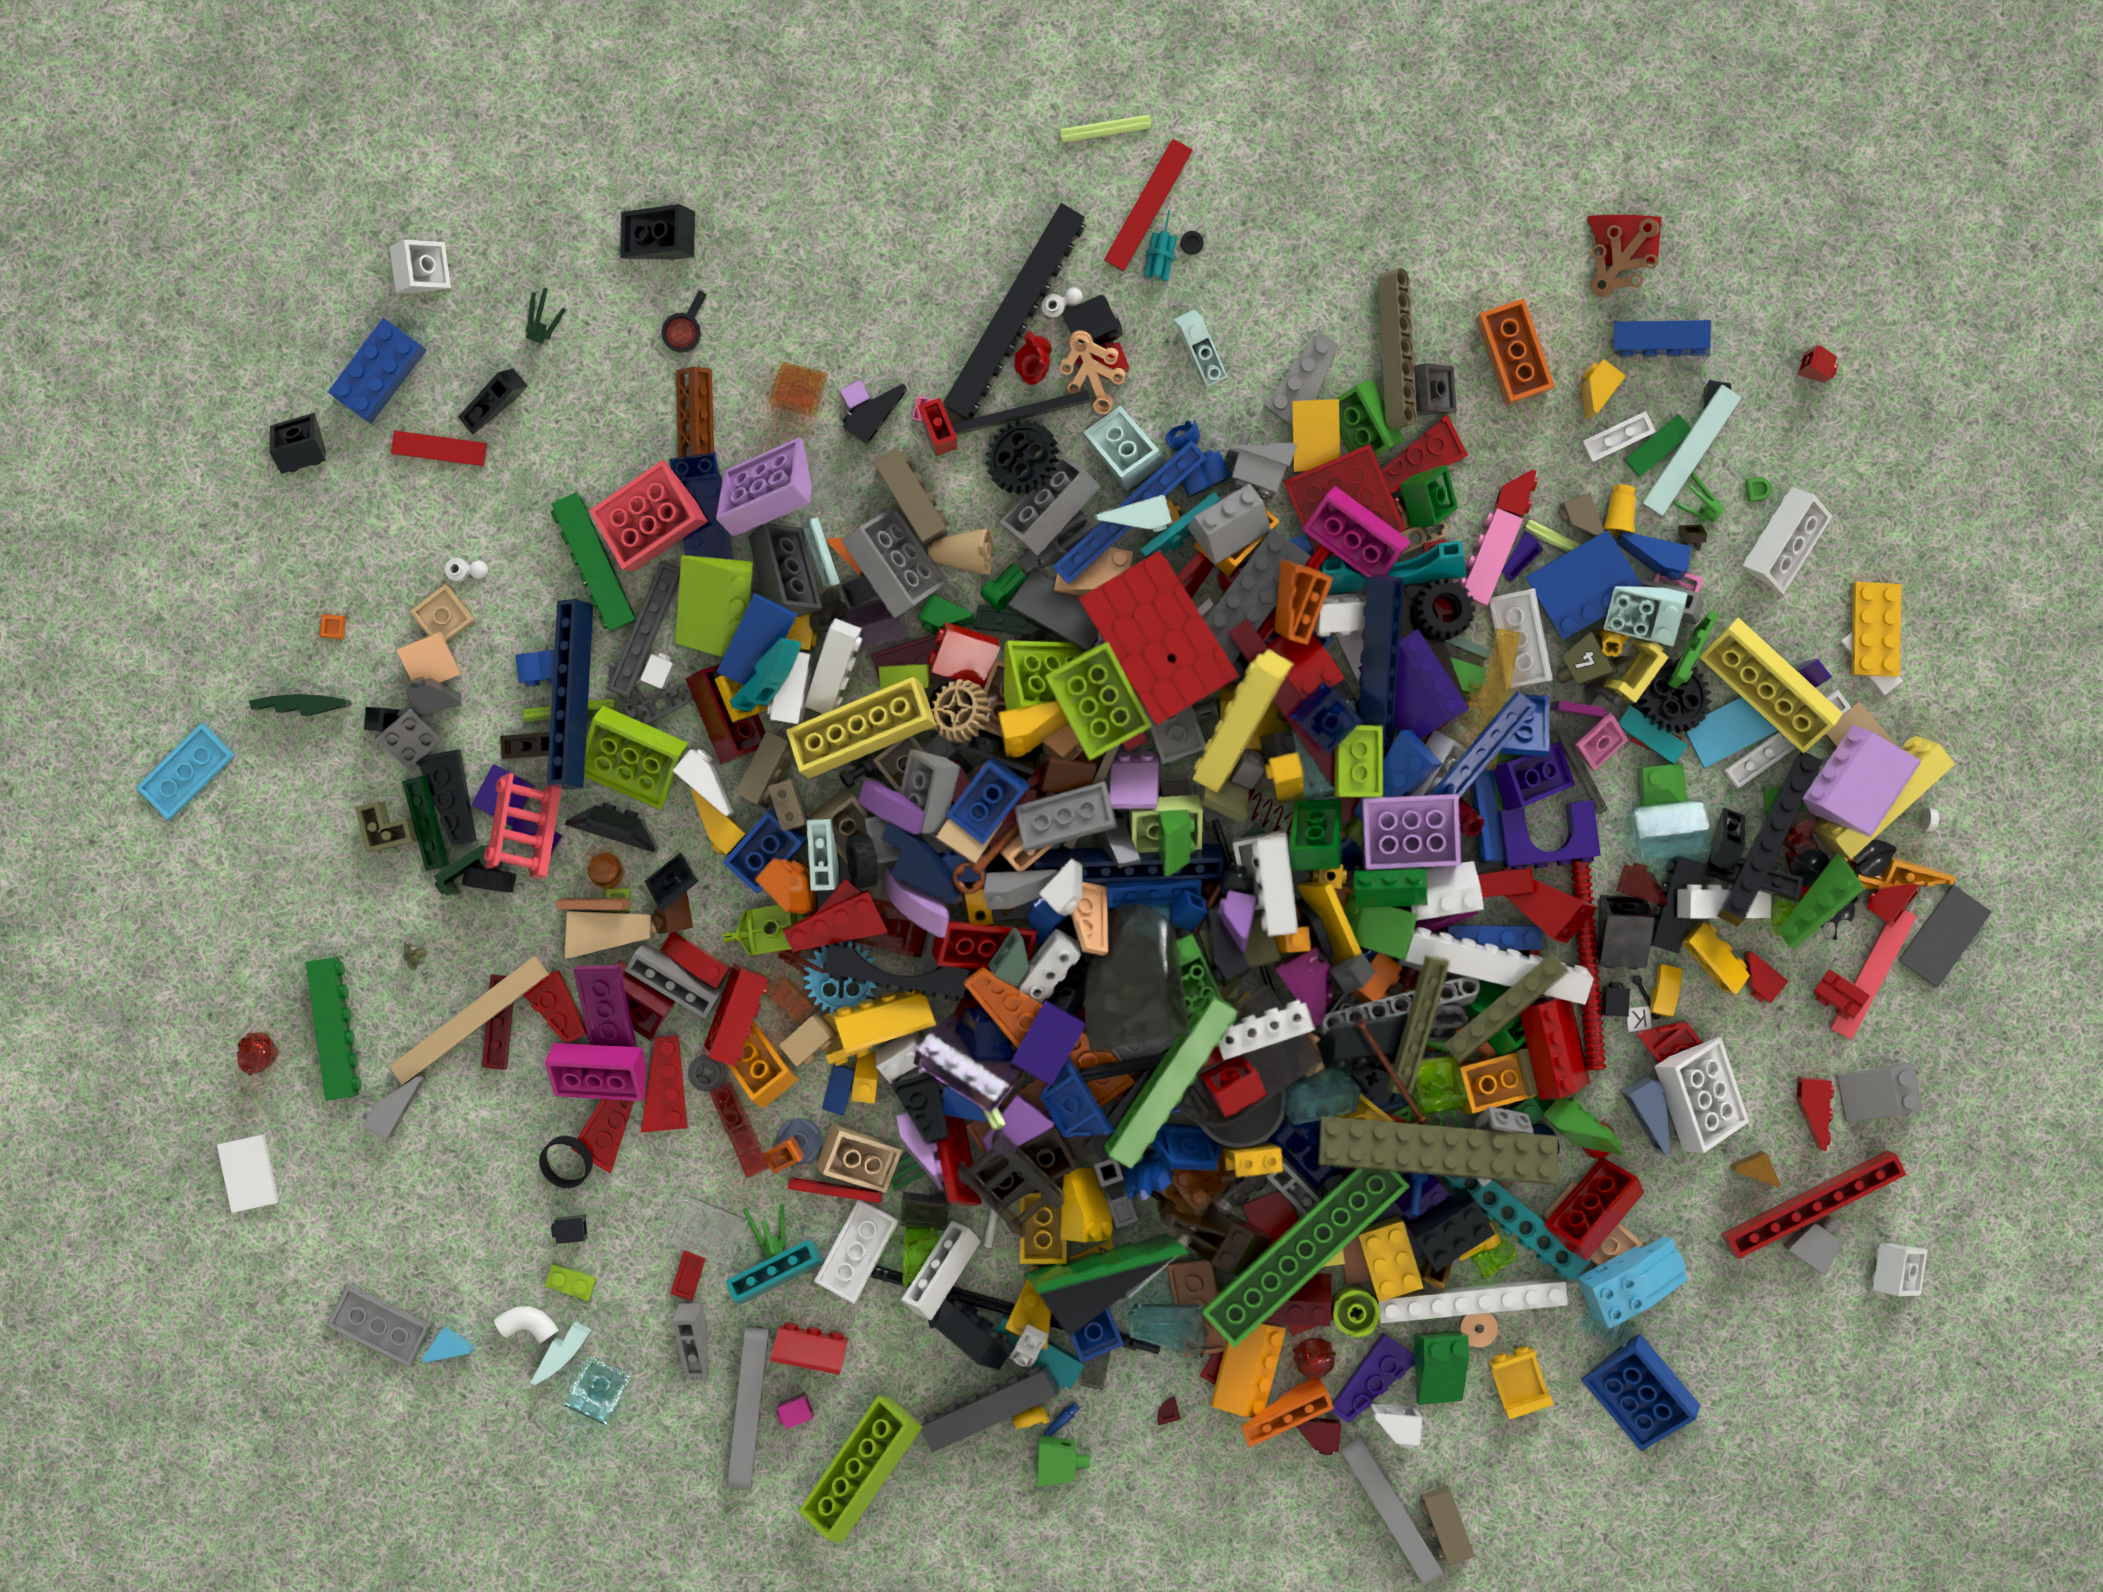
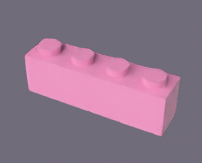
[1460,508,1523,607]

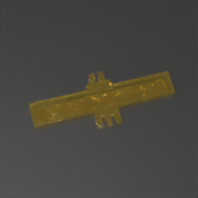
[1466,628,1520,771]

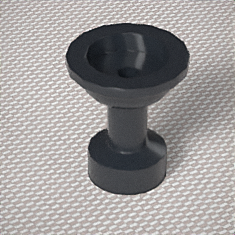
[839,754,879,789]

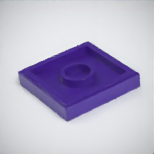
[471,764,535,827]

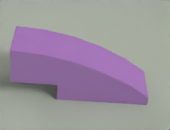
[858,780,925,834]

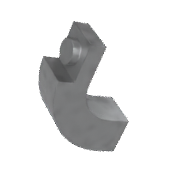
[1094,1158,1139,1229]

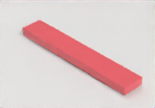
[1830,910,1917,1040]

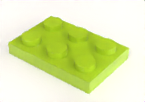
[1335,725,1383,797]

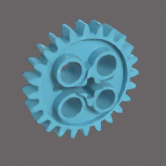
[803,940,878,1014]

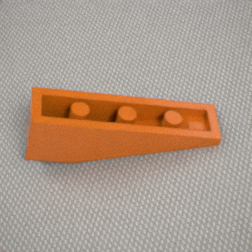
[1241,1376,1334,1448]

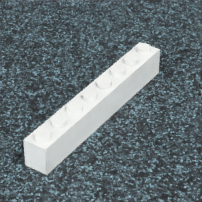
[1405,927,1594,1005]
[1376,1277,1568,1323]

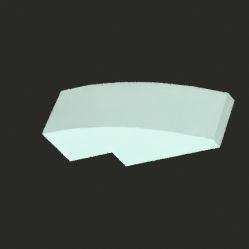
[531,1321,592,1385]

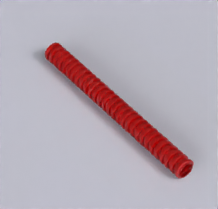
[1570,860,1607,1070]

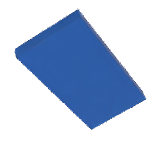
[717,593,797,685]

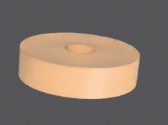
[1460,1313,1498,1347]

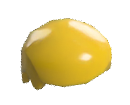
[1013,1404,1050,1430]

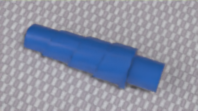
[1044,1402,1080,1436]

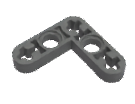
[608,664,693,725]

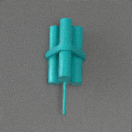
[1144,210,1177,281]

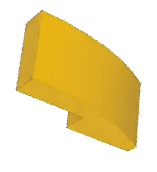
[1650,964,1682,1018]

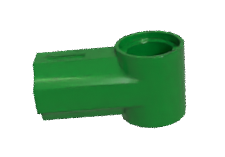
[980,563,1027,611]

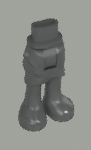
[1017,510,1092,574]

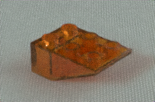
[1163,1148,1237,1215]

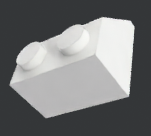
[389,240,451,294]
[1872,1243,1928,1296]
[1369,1403,1422,1449]

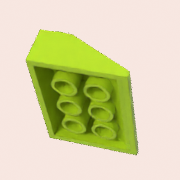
[675,555,753,657]
[1004,641,1085,711]
[1045,642,1152,760]
[584,706,688,810]

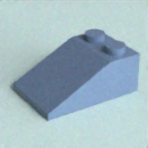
[1620,1076,1670,1156]

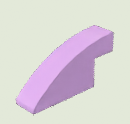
[883,866,949,938]

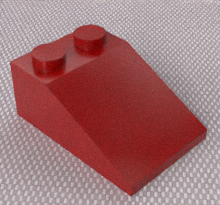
[1266,633,1344,703]

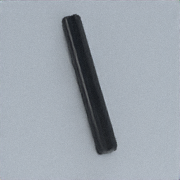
[1079,1052,1167,1082]

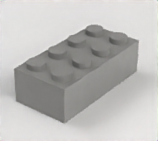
[999,454,1101,556]

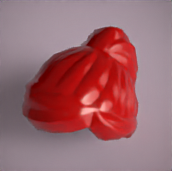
[1014,331,1052,385]

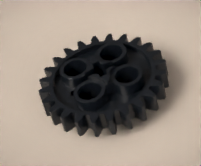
[985,419,1060,495]
[1637,658,1712,734]

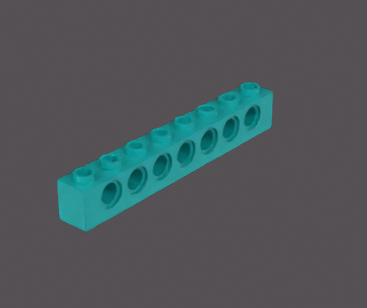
[1436,1175,1591,1282]

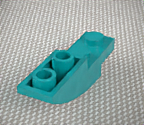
[730,638,801,712]

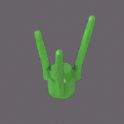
[1673,471,1725,522]
[743,1204,787,1259]

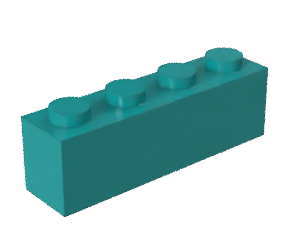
[725,1239,824,1304]
[995,1314,1085,1390]

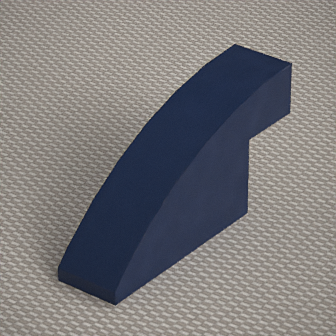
[881,822,963,904]

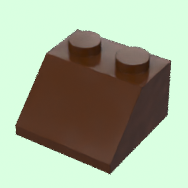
[1037,758,1096,798]

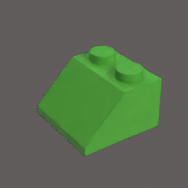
[1159,809,1195,876]

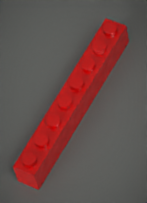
[1721,1150,1907,1259]

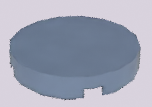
[776,1118,822,1165]

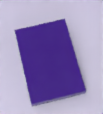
[1011,1000,1087,1085]

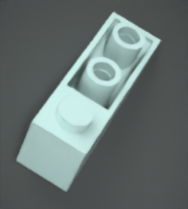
[1174,309,1228,387]

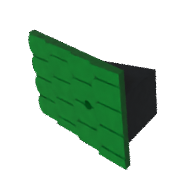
[1023,1233,1188,1337]

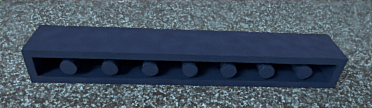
[1356,575,1404,760]
[547,599,593,790]
[1034,844,1224,883]

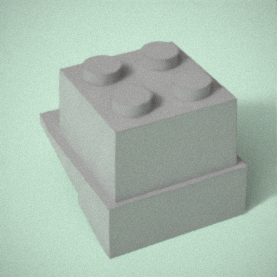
[1226,432,1297,500]

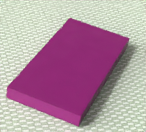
[573,965,637,1047]

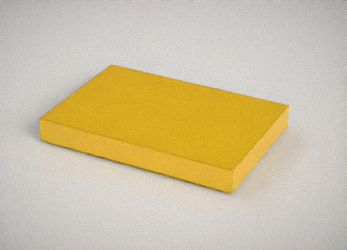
[1292,399,1340,472]

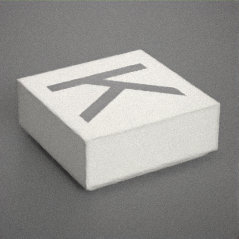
[1626,1006,1652,1032]

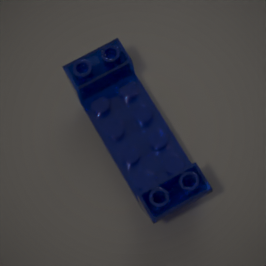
[669,452,734,560]

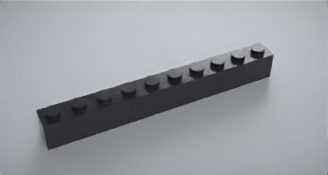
[943,203,1087,420]

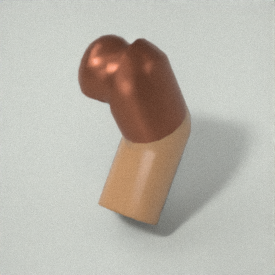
[1393,496,1410,529]

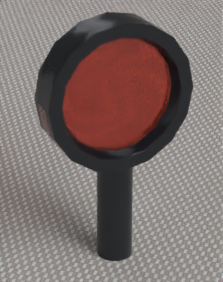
[661,290,707,353]

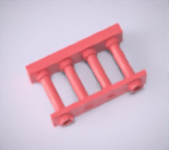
[484,773,561,879]

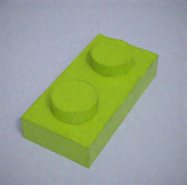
[545,1263,597,1301]

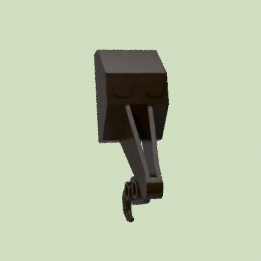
[1150,1190,1273,1276]

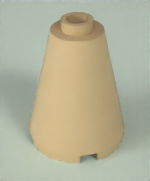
[928,528,994,575]

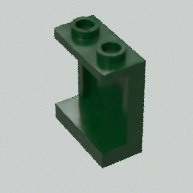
[434,845,503,896]

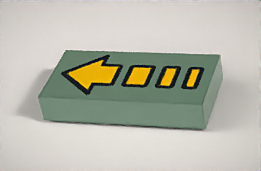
[1444,636,1492,660]

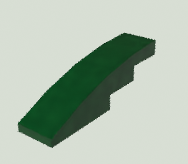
[249,694,352,717]

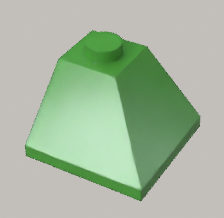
[1637,763,1688,814]

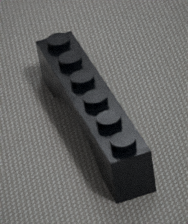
[824,944,969,1001]

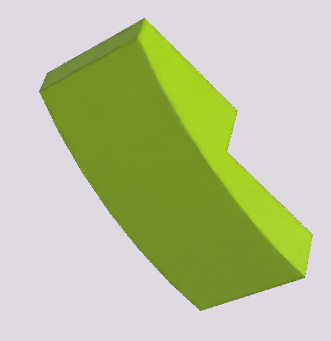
[879,664,930,690]

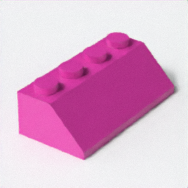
[1303,486,1411,578]
[545,1043,647,1101]

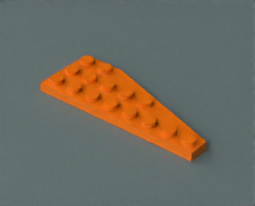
[964,967,1135,1107]

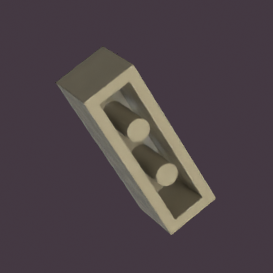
[735,731,795,809]
[1420,1485,1475,1566]

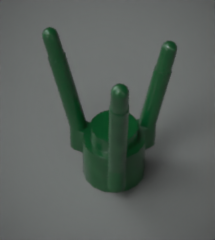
[525,288,566,344]

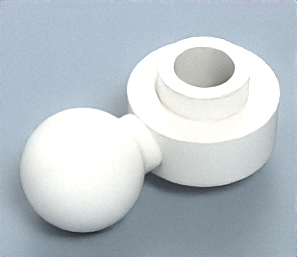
[1042,287,1083,319]
[445,558,488,582]

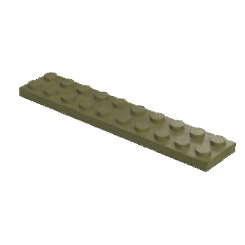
[1318,1116,1558,1185]

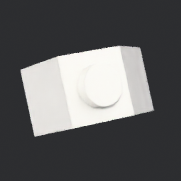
[1039,859,1082,916]

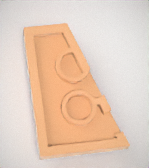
[1071,882,1108,955]

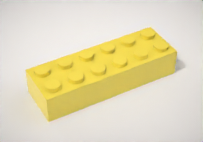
[1699,618,1843,753]
[1193,650,1293,793]
[786,676,936,779]
[1813,735,1955,860]

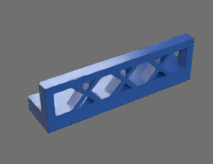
[1470,768,1505,863]
[1105,879,1202,908]

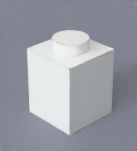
[640,652,676,690]

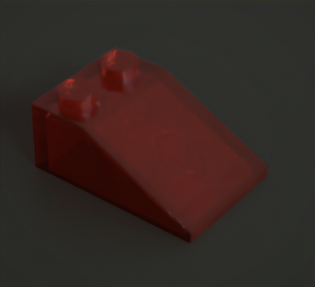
[851,898,927,958]

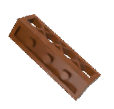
[676,366,714,463]

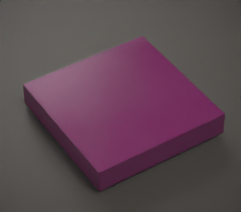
[1550,700,1606,718]

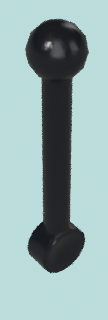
[1632,975,1661,1020]

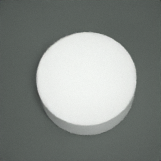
[1921,808,1939,832]

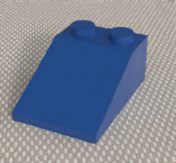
[946,756,1030,845]
[1070,1307,1124,1363]

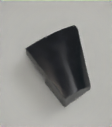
[1049,965,1097,1017]

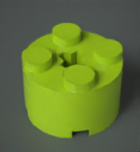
[1331,1285,1380,1338]

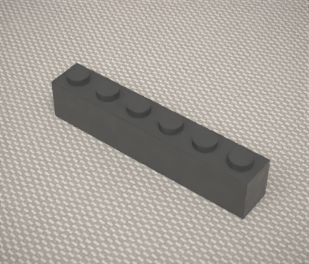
[921,1365,1060,1453]

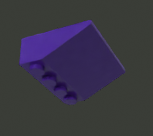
[1358,629,1469,739]

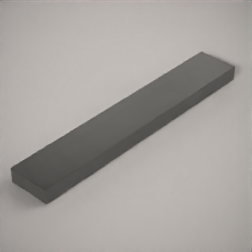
[607,561,680,699]

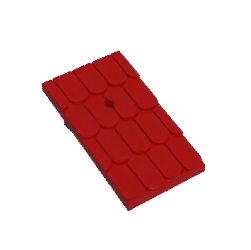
[1078,550,1239,725]

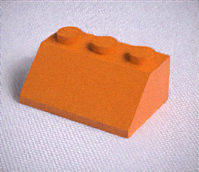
[755,859,817,915]

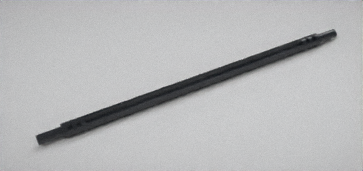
[870,1265,1160,1354]

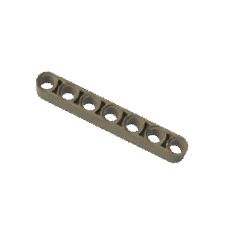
[1378,268,1417,430]

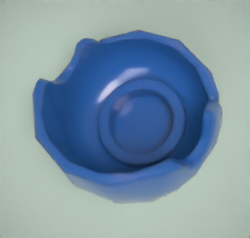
[1165,420,1200,451]

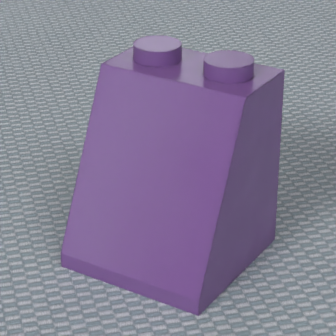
[982,1091,1054,1155]

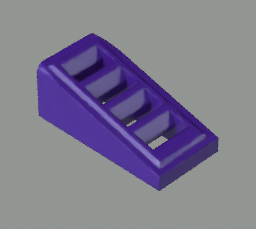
[1501,531,1543,582]

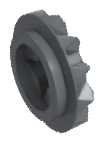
[688,1054,725,1092]

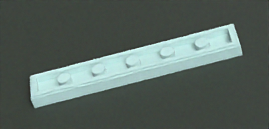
[1642,385,1742,516]

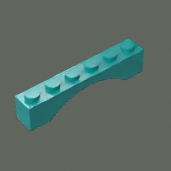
[1322,540,1466,594]

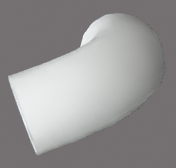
[494,1306,559,1344]

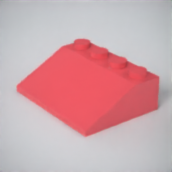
[589,460,708,572]

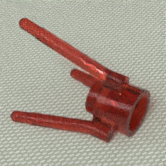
[778,946,829,975]
[1385,966,1420,1011]

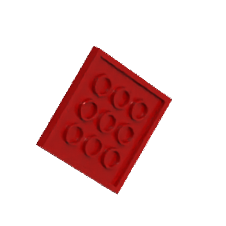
[1283,444,1406,567]

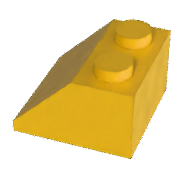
[1580,359,1626,420]

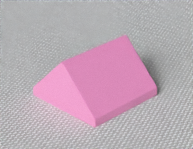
[1570,713,1628,772]

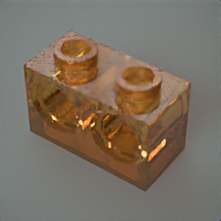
[765,975,817,1025]

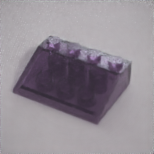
[913,1012,1025,1114]

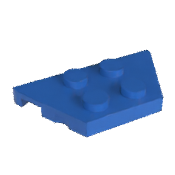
[1040,1056,1114,1137]
[1150,1125,1223,1170]

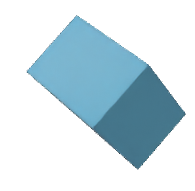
[423,1327,474,1363]

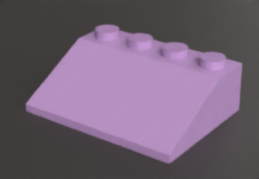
[716,437,812,537]
[1802,725,1921,837]
[1362,794,1461,870]

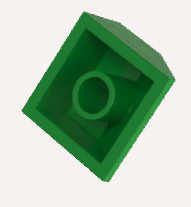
[1400,465,1458,528]

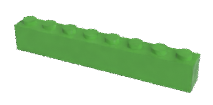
[1104,991,1237,1169]

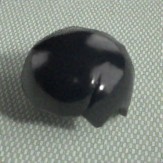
[1219,865,1254,899]

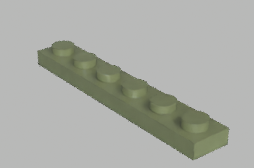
[1444,953,1570,1063]
[1387,955,1450,1095]

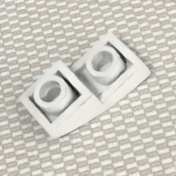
[1009,1324,1049,1368]

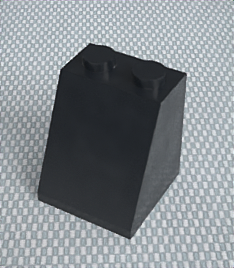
[1596,895,1655,970]

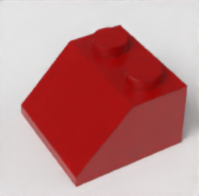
[1200,1054,1267,1117]

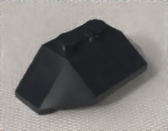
[565,802,658,853]

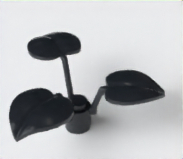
[1790,840,1897,940]

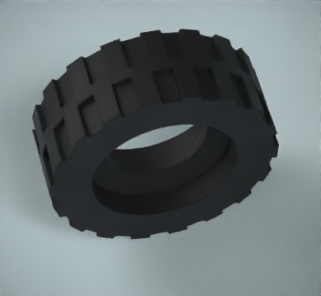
[846,835,879,889]
[461,866,516,893]

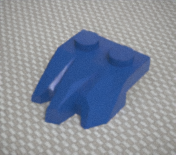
[1124,1149,1173,1200]

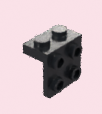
[1063,295,1123,346]

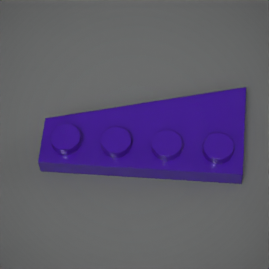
[1330,1332,1415,1423]

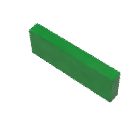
[1624,414,1691,477]

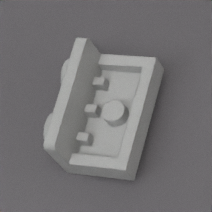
[1474,1106,1533,1134]

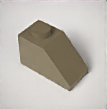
[1558,493,1604,538]

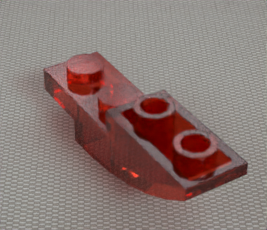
[709,1082,769,1178]

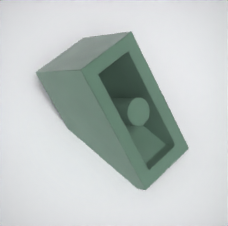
[988,927,1029,987]

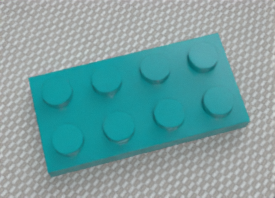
[1140,492,1221,559]

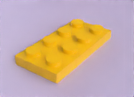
[1851,582,1901,677]

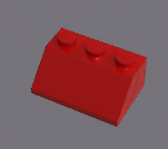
[770,1322,849,1375]

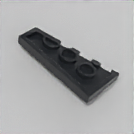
[416,749,477,845]

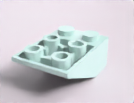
[1604,586,1688,646]

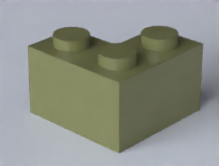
[355,802,418,853]

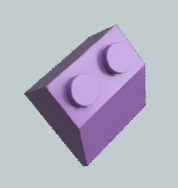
[1219,891,1256,955]

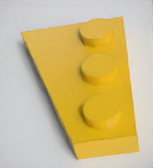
[1004,1265,1051,1350]

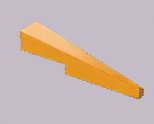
[1836,853,1956,890]

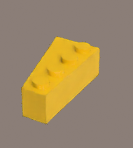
[1264,753,1305,805]

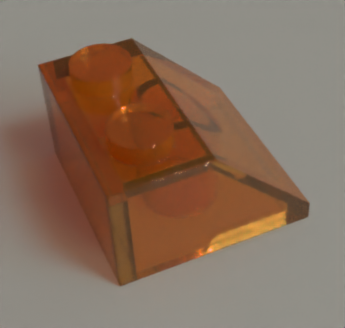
[769,362,828,418]

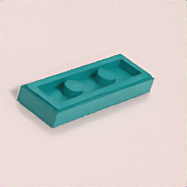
[1617,705,1688,764]

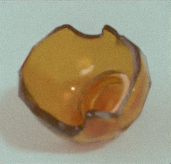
[588,852,625,890]

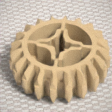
[931,679,992,743]

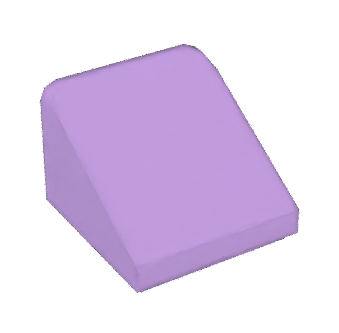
[840,380,871,411]

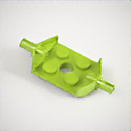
[723,904,807,957]

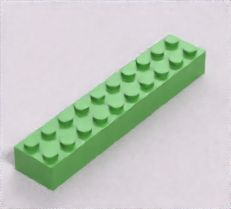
[1201,1168,1410,1348]

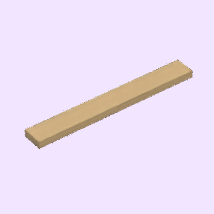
[389,956,549,1085]

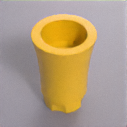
[1603,484,1636,536]

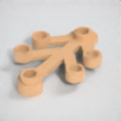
[1060,331,1126,414]

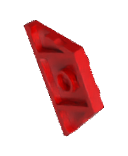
[1636,1020,1703,1064]

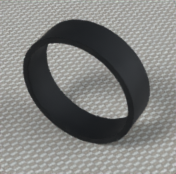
[539,1136,593,1188]

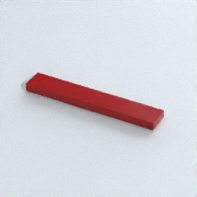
[1104,139,1193,272]

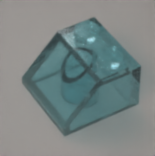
[564,1356,631,1426]

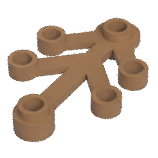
[1591,218,1659,297]

